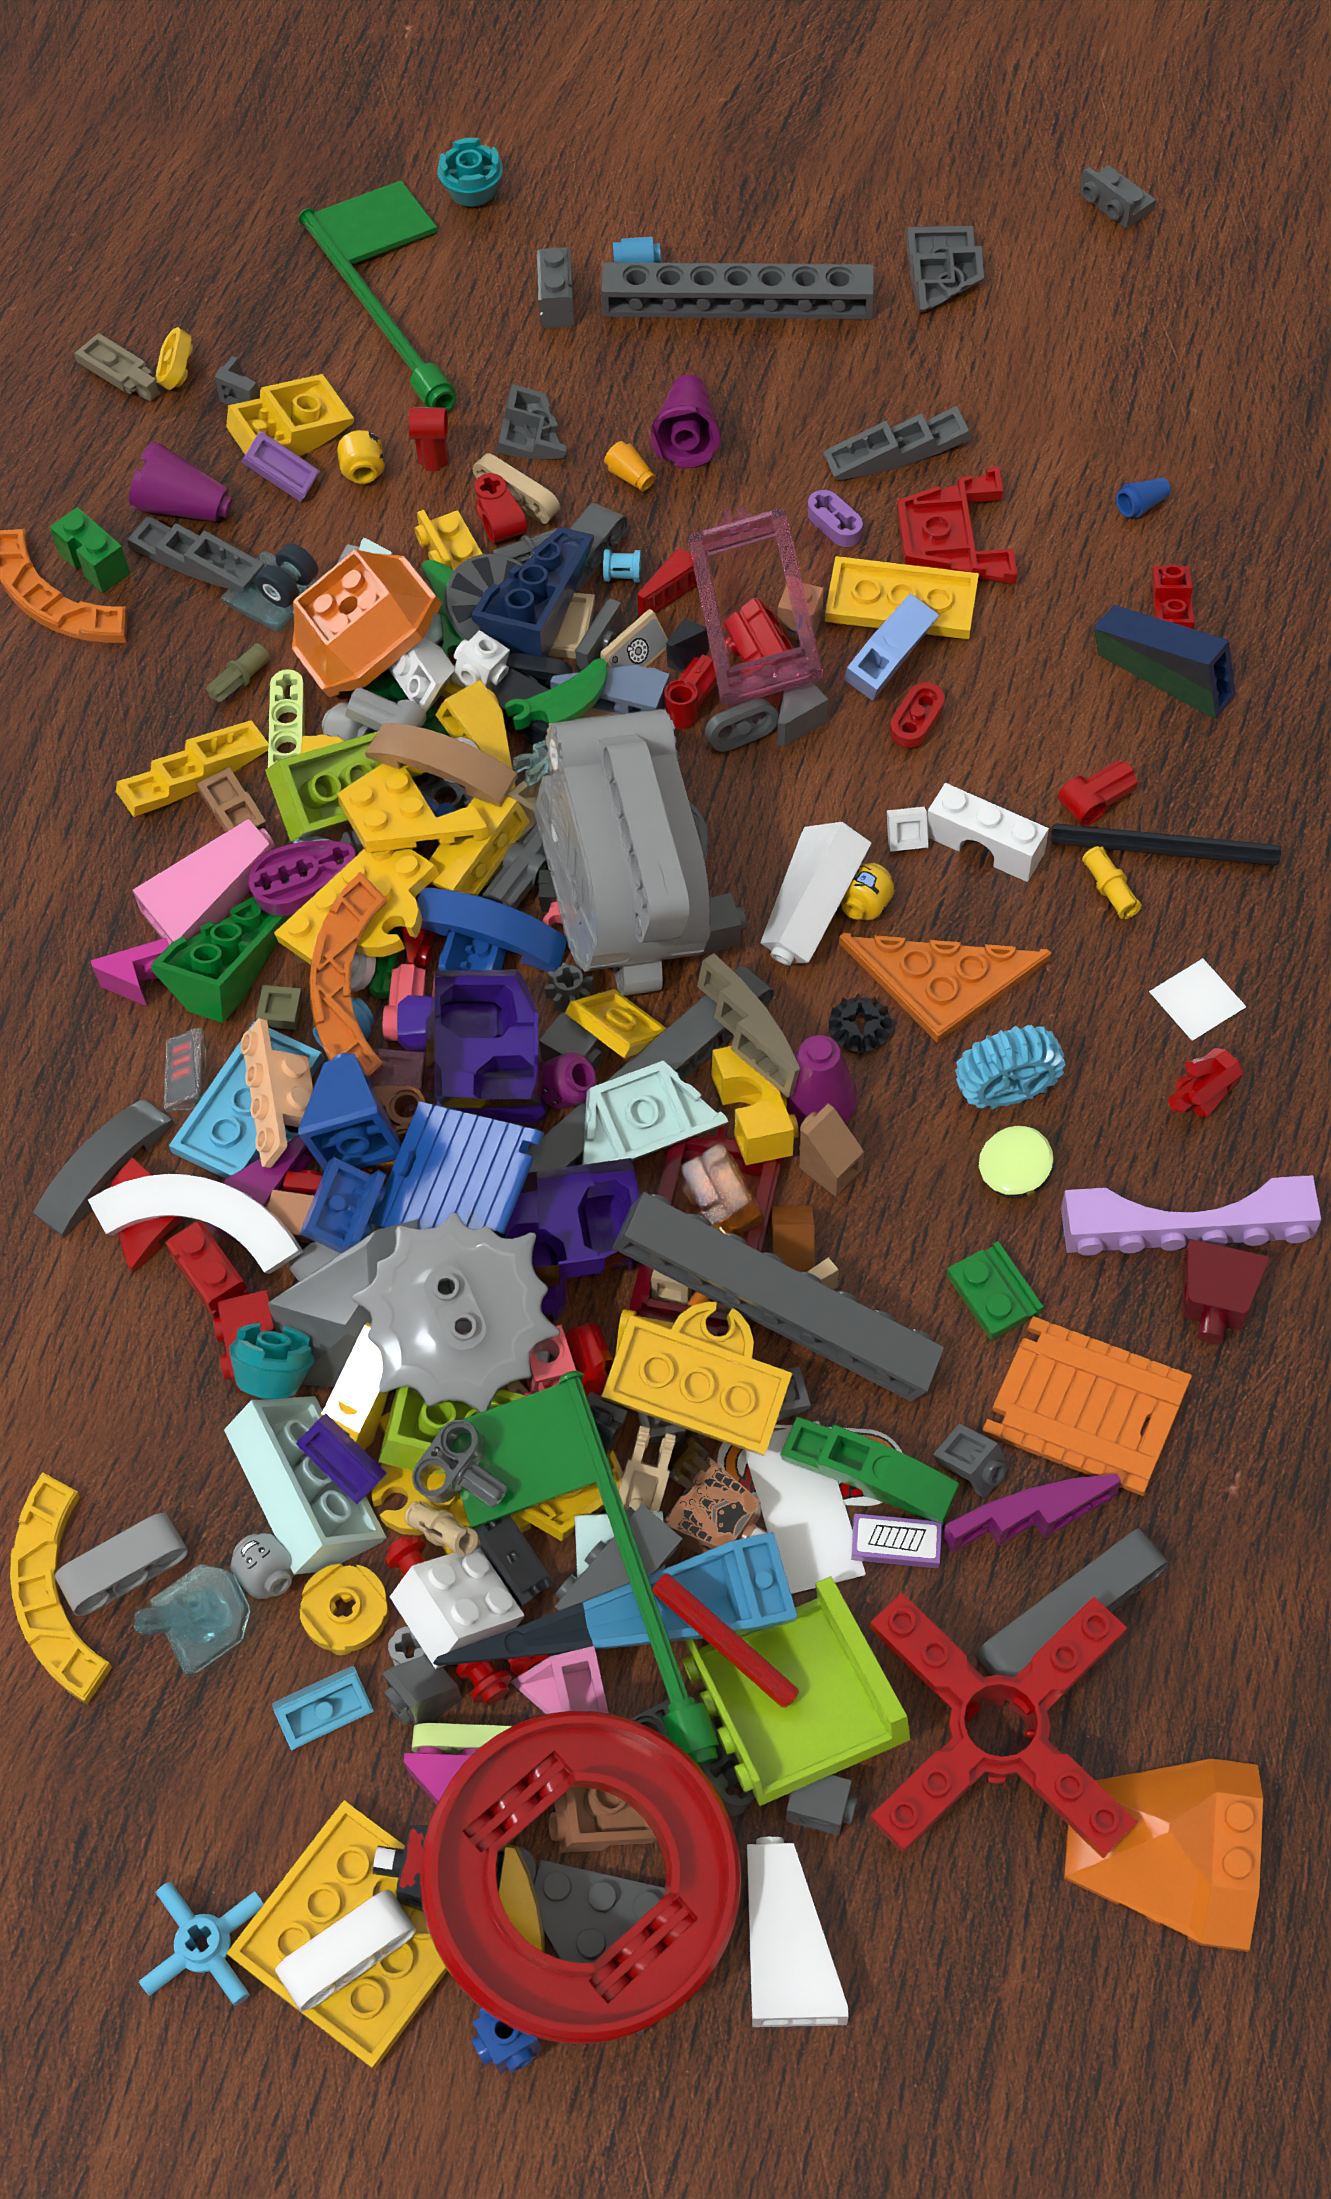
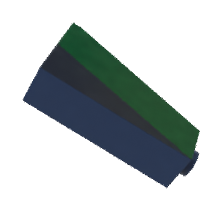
[1094,605,1236,719]

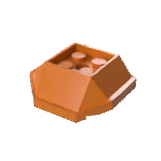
[292,549,442,697]

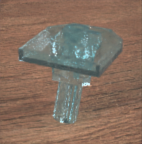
[134,1564,251,1676]

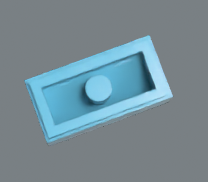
[272,1666,374,1750]

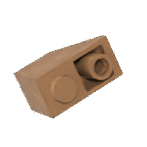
[799,1103,864,1197]

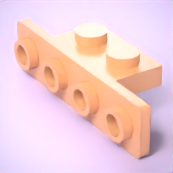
[241,1018,313,1168]

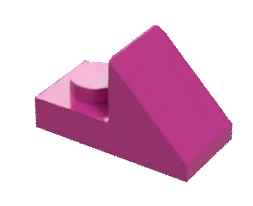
[91,938,169,1006]

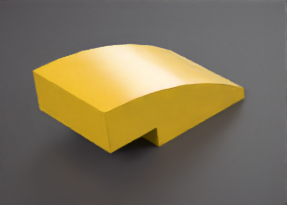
[226,374,354,457]

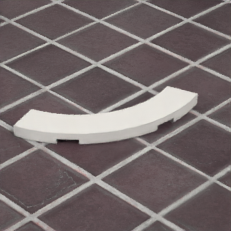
[88,1174,304,1274]

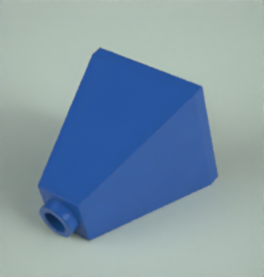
[298,1053,402,1171]

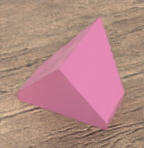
[510,1646,609,1714]

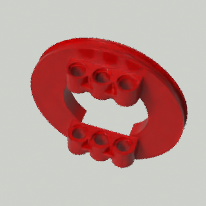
[420,1711,741,2044]

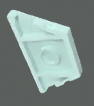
[582,1061,728,1165]

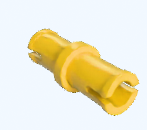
[1082,846,1142,919]

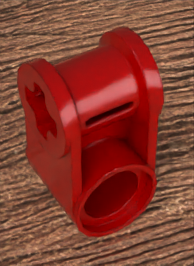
[474,473,527,544]

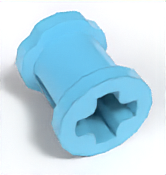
[603,549,641,583]

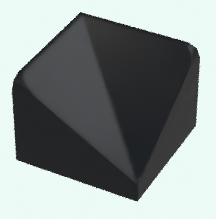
[666,619,709,673]

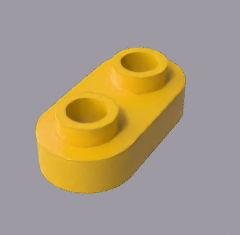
[155,327,193,390]

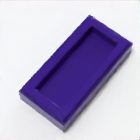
[296,1413,387,1504]

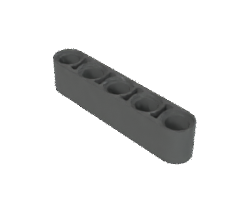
[974,1528,1170,1678]

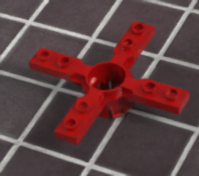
[869,1592,1137,1859]

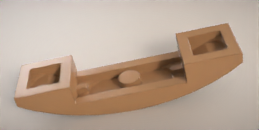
[365,723,518,807]

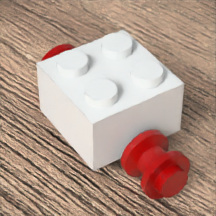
[385,1535,525,1705]

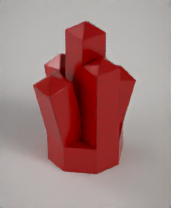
[1167,1048,1243,1117]

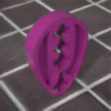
[248,840,357,916]

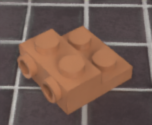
[549,1787,657,1853]

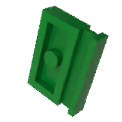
[946,1241,1043,1341]

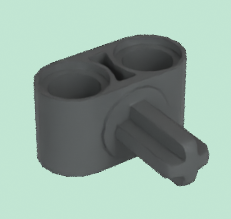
[412,1420,508,1507]

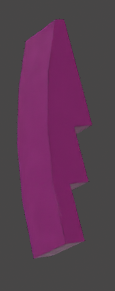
[943,1474,1121,1553]

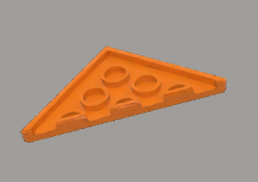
[839,933,1052,1043]

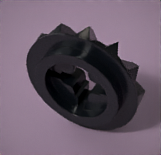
[829,993,892,1053]

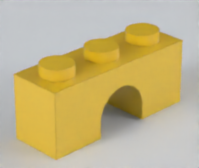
[712,1046,799,1165]

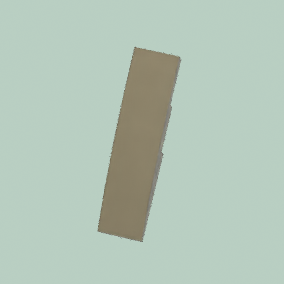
[697,953,801,1098]

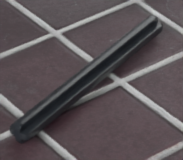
[1050,823,1281,865]

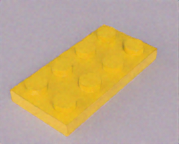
[825,556,979,639]

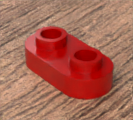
[890,682,945,748]

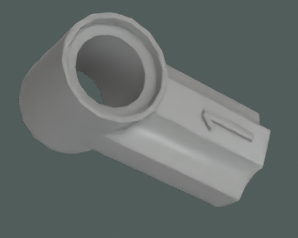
[345,687,427,731]

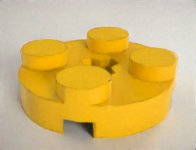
[300,1563,390,1656]

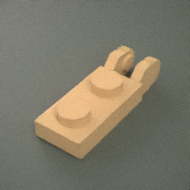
[619,1426,676,1511]

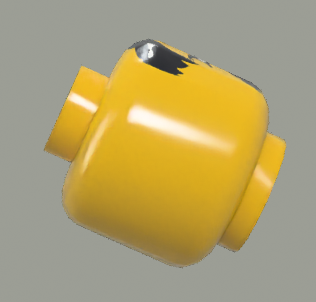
[337,430,385,484]

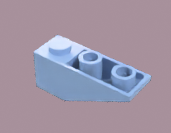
[844,593,939,701]

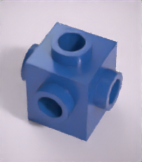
[471,2008,542,2075]

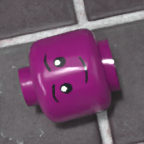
[542,1053,597,1109]

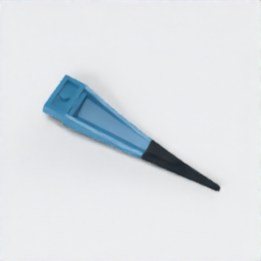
[433,1532,798,1666]

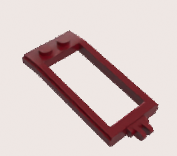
[628,1125,782,1337]

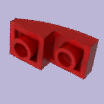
[1152,564,1195,629]

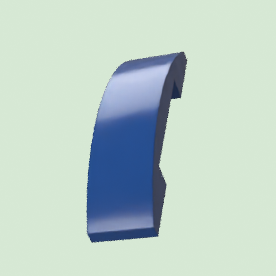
[417,888,567,972]

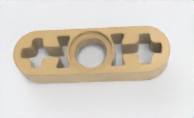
[472,453,560,524]

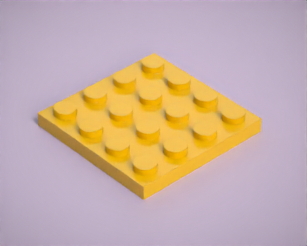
[226,1800,448,2071]

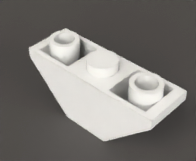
[388,637,455,713]

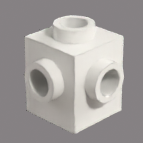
[452,630,510,690]

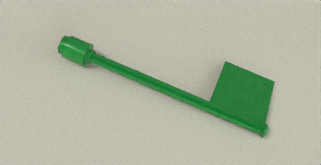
[298,181,456,411]
[439,1371,719,1766]

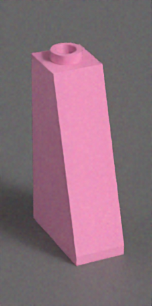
[133,819,275,945]

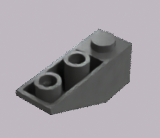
[554,1504,684,1611]

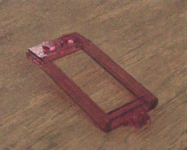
[688,505,824,707]

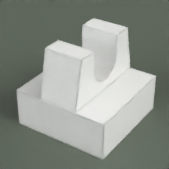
[887,807,928,852]

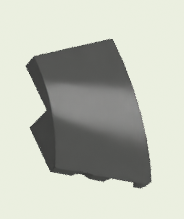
[905,226,984,313]

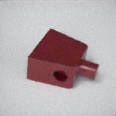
[1182,1239,1269,1344]

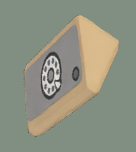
[600,609,668,668]

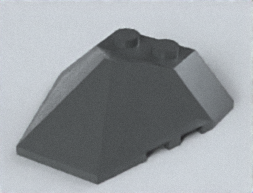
[268,1219,421,1391]

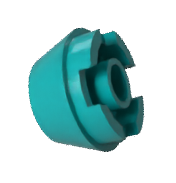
[437,138,503,207]
[229,1323,314,1399]

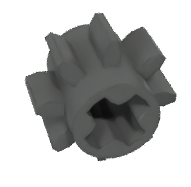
[545,962,594,1011]

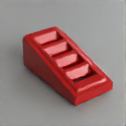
[637,547,702,617]

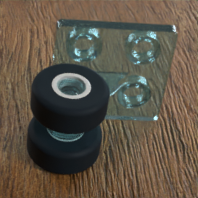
[222,543,319,632]

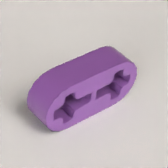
[807,490,863,547]

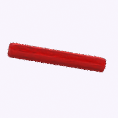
[652,1573,799,1708]

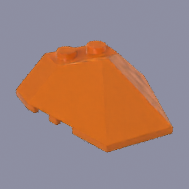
[1064,1759,1263,1952]

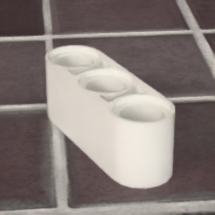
[275,1890,416,2012]

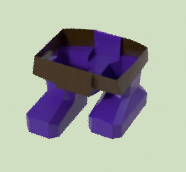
[397,970,546,1127]
[498,1158,640,1320]

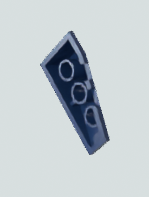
[471,527,594,657]

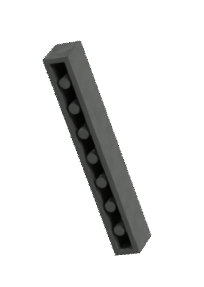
[613,1192,944,1402]

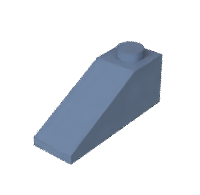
[550,665,670,714]

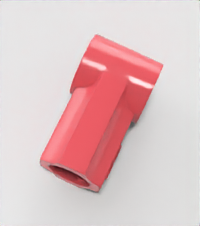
[383,964,427,1041]

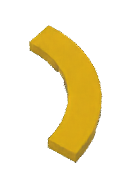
[10,1472,112,1705]

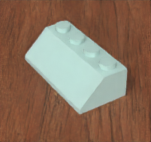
[224,1396,387,1575]

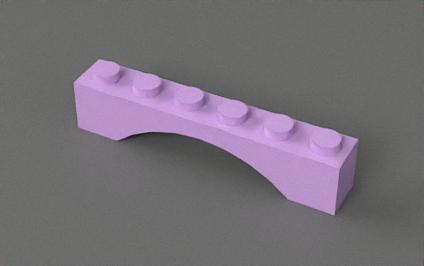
[1061,1175,1321,1256]

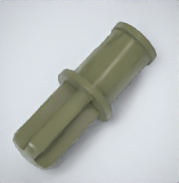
[206,643,271,703]

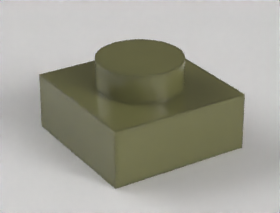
[256,985,303,1030]

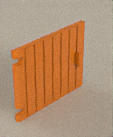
[981,1316,1192,1496]

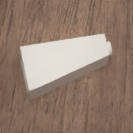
[760,822,871,966]
[747,1837,848,2027]

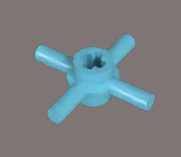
[139,1882,264,2006]

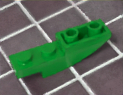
[780,1417,960,1525]

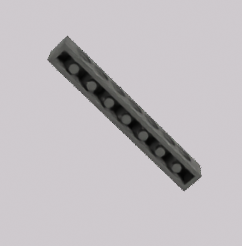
[601,262,873,319]

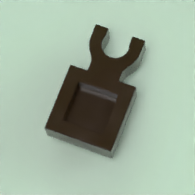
[668,1430,711,1491]

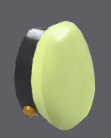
[979,1126,1053,1198]

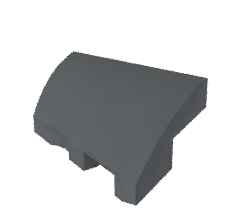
[496,384,567,459]

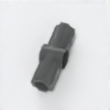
[482,824,549,909]

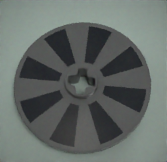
[444,554,523,641]

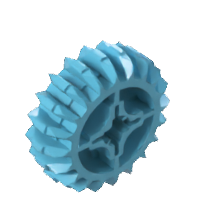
[955,1025,1066,1109]

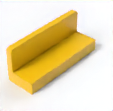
[429,796,530,896]

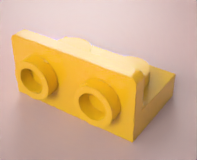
[414,510,482,571]

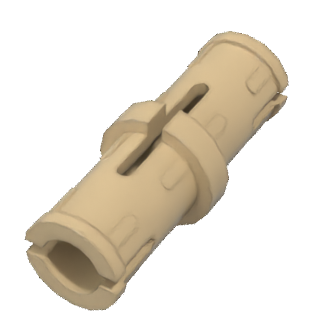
[405,1501,478,1556]

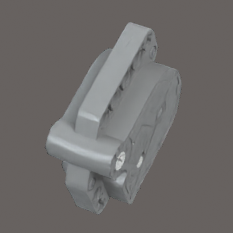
[534,709,710,996]

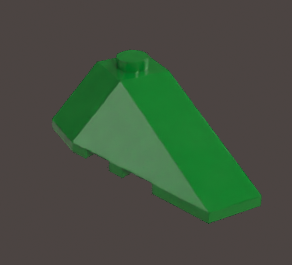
[151,897,294,1023]

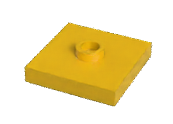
[565,989,667,1058]

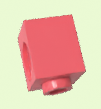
[526,1325,576,1392]

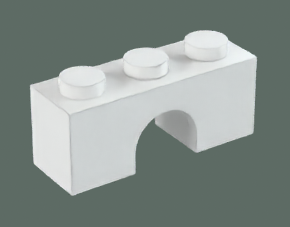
[927,783,1049,882]

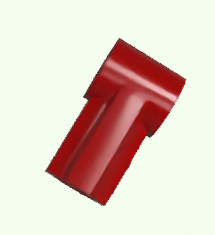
[409,407,449,471]
[664,654,722,729]
[1057,760,1138,826]
[565,1323,614,1396]

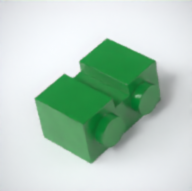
[49,507,130,593]

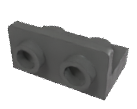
[1079,165,1156,229]

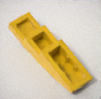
[116,720,269,817]

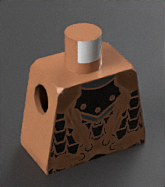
[664,1457,768,1554]

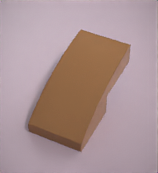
[197,767,266,832]

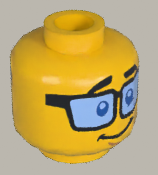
[840,863,895,920]

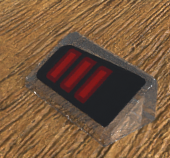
[164,1028,206,1112]

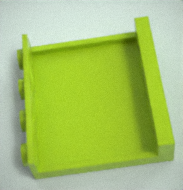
[682,1576,911,1806]

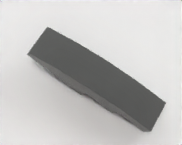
[823,406,972,481]
[127,516,264,592]

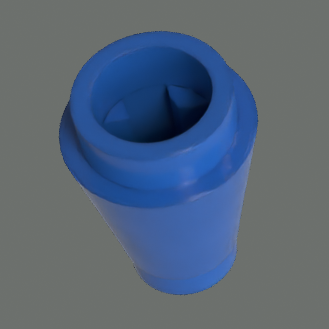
[1116,477,1171,518]

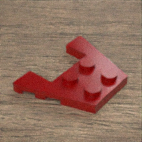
[897,466,1017,584]

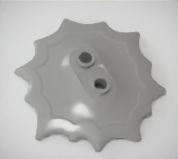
[352,1213,560,1413]

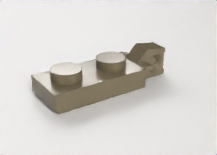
[74,333,160,402]

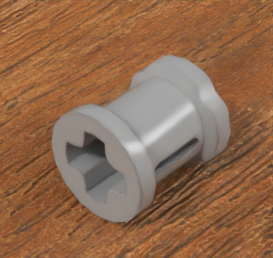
[388,1626,426,1666]

